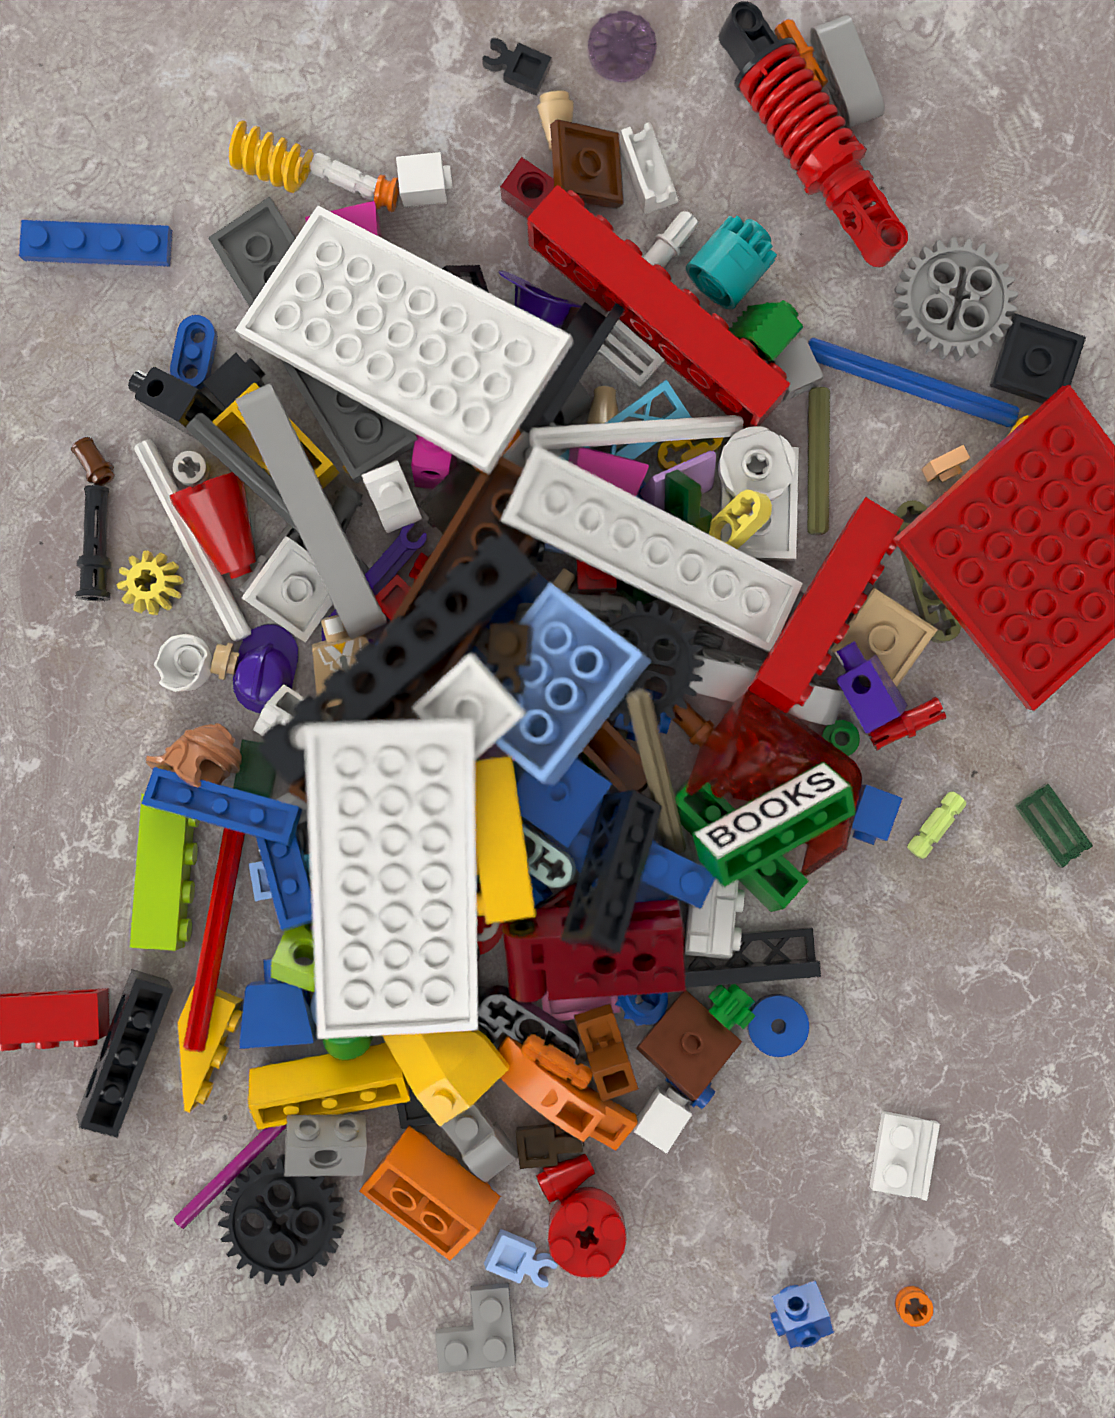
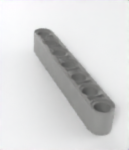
[235,383,387,639]

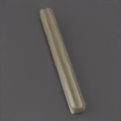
[627,688,686,854]

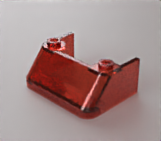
[686,690,862,877]

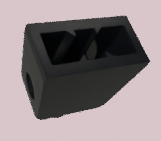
[128,367,223,439]

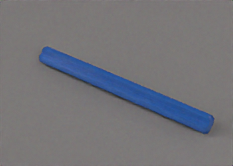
[808,338,1020,427]

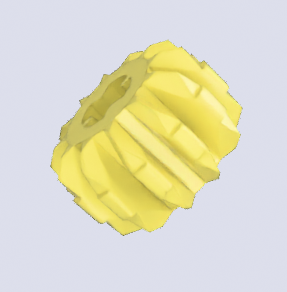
[116,551,184,615]

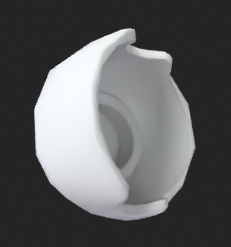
[154,634,212,692]

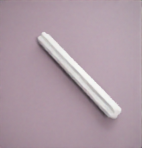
[529,415,744,450]
[134,439,251,642]

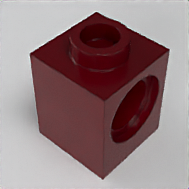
[500,157,554,218]

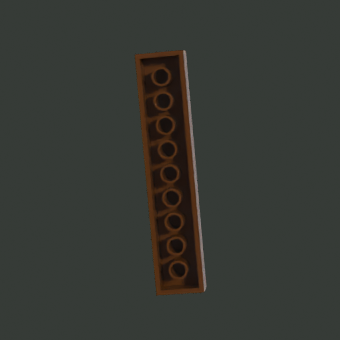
[288,456,539,804]

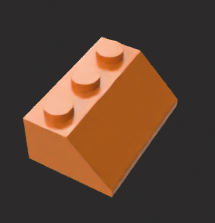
[359,1126,501,1261]

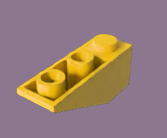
[178,986,243,1113]

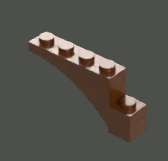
[484,620,648,793]

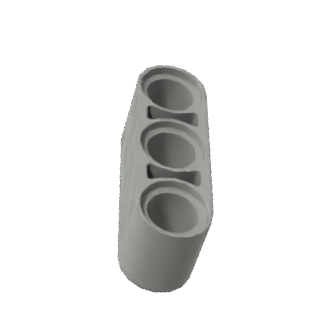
[810,15,884,128]

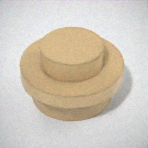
[210,642,240,680]

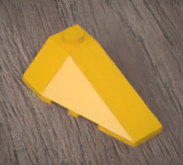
[382,1030,510,1126]

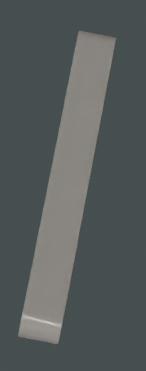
[514,603,844,725]

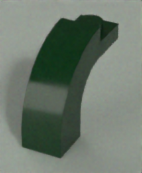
[616,469,712,606]

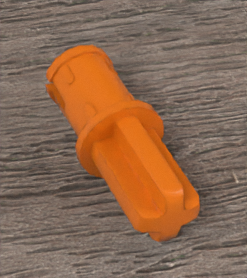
[774,19,828,88]

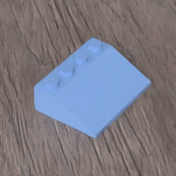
[485,583,651,786]

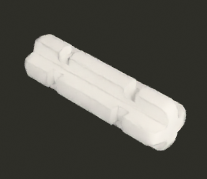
[310,153,377,201]

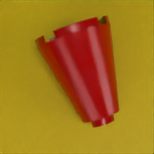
[169,472,257,579]

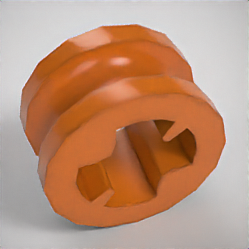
[374,175,399,212]
[895,1286,933,1327]

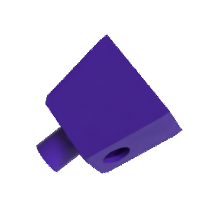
[835,641,908,734]

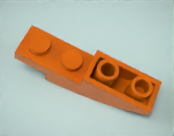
[497,1035,637,1151]

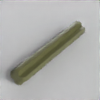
[807,387,830,535]

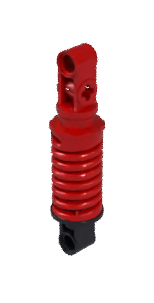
[718,1,908,267]

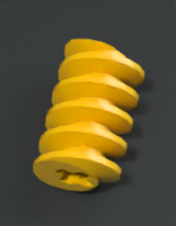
[229,120,314,193]

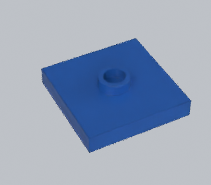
[516,759,612,848]

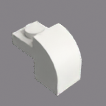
[362,460,422,533]

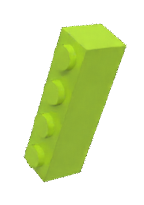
[130,794,200,951]

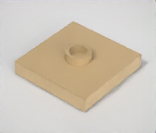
[830,586,938,687]

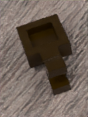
[515,1123,585,1169]

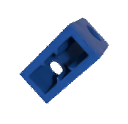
[239,958,318,1049]

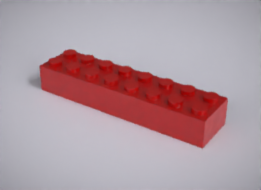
[527,184,791,429]

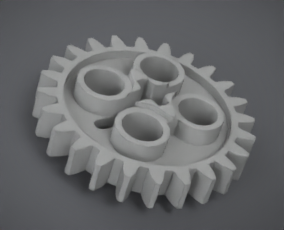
[893,237,1018,361]

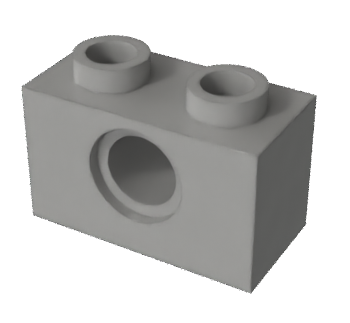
[284,1115,367,1176]

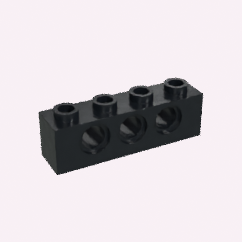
[76,969,173,1138]

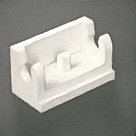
[620,122,678,215]

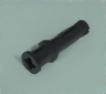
[75,485,112,601]

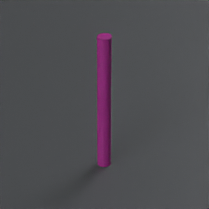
[174,1124,287,1229]

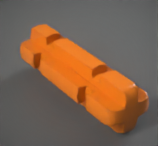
[521,1034,592,1090]

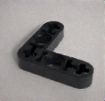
[477,985,580,1060]

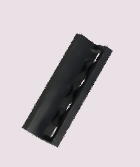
[519,302,625,434]
[560,789,662,954]
[683,927,821,988]

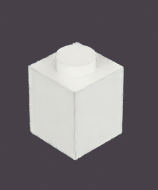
[396,152,453,207]
[634,1086,692,1154]

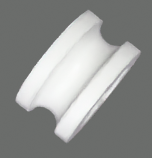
[173,451,210,487]

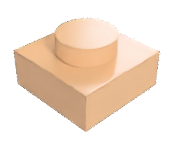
[921,445,970,482]

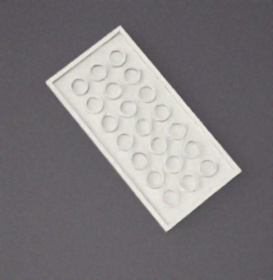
[235,206,573,474]
[305,719,478,1039]

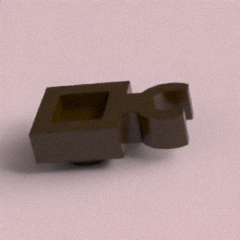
[488,624,533,695]

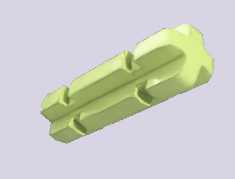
[907,792,967,859]

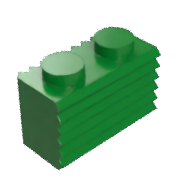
[729,300,803,361]

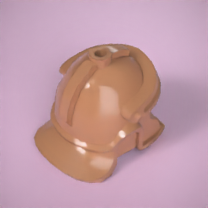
[146,723,242,788]

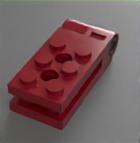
[502,899,685,1002]

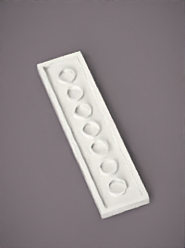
[501,447,803,652]

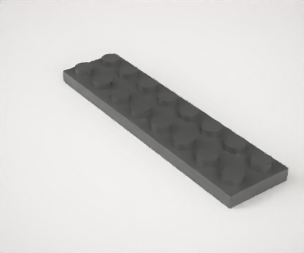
[208,196,418,483]

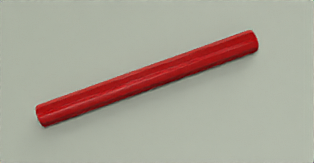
[183,828,245,1053]

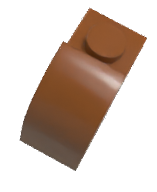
[574,1003,639,1102]

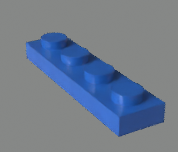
[19,220,172,267]
[141,767,303,846]

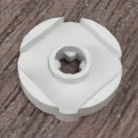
[718,426,796,504]

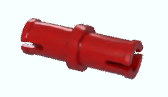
[867,697,946,751]

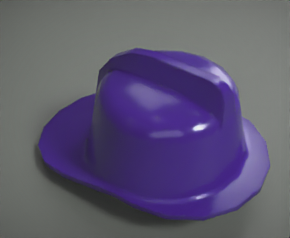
[498,270,581,330]
[233,624,298,713]

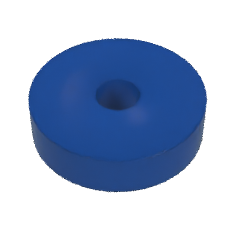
[747,994,809,1057]

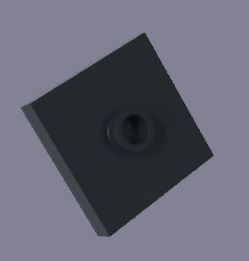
[989,313,1086,404]

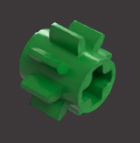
[708,984,756,1030]

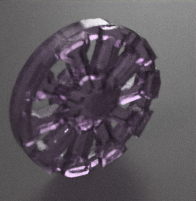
[588,10,656,82]

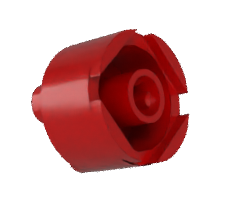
[548,1186,626,1278]

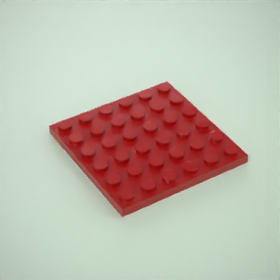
[893,385,1115,711]

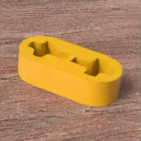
[657,437,723,471]

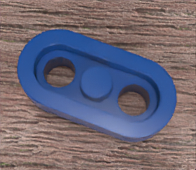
[170,315,218,390]

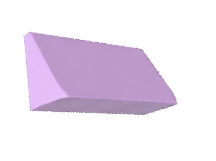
[640,451,716,511]

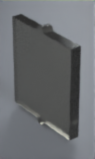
[418,460,481,535]

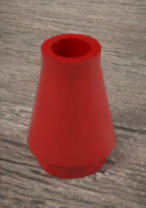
[535,1153,595,1204]

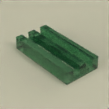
[1014,784,1093,868]

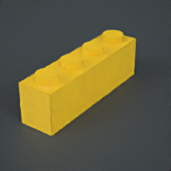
[474,756,536,923]
[248,1043,410,1130]

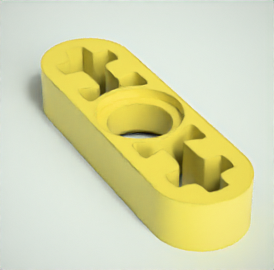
[709,490,772,549]

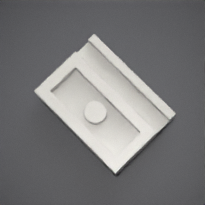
[869,1111,940,1200]

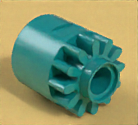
[686,215,777,310]

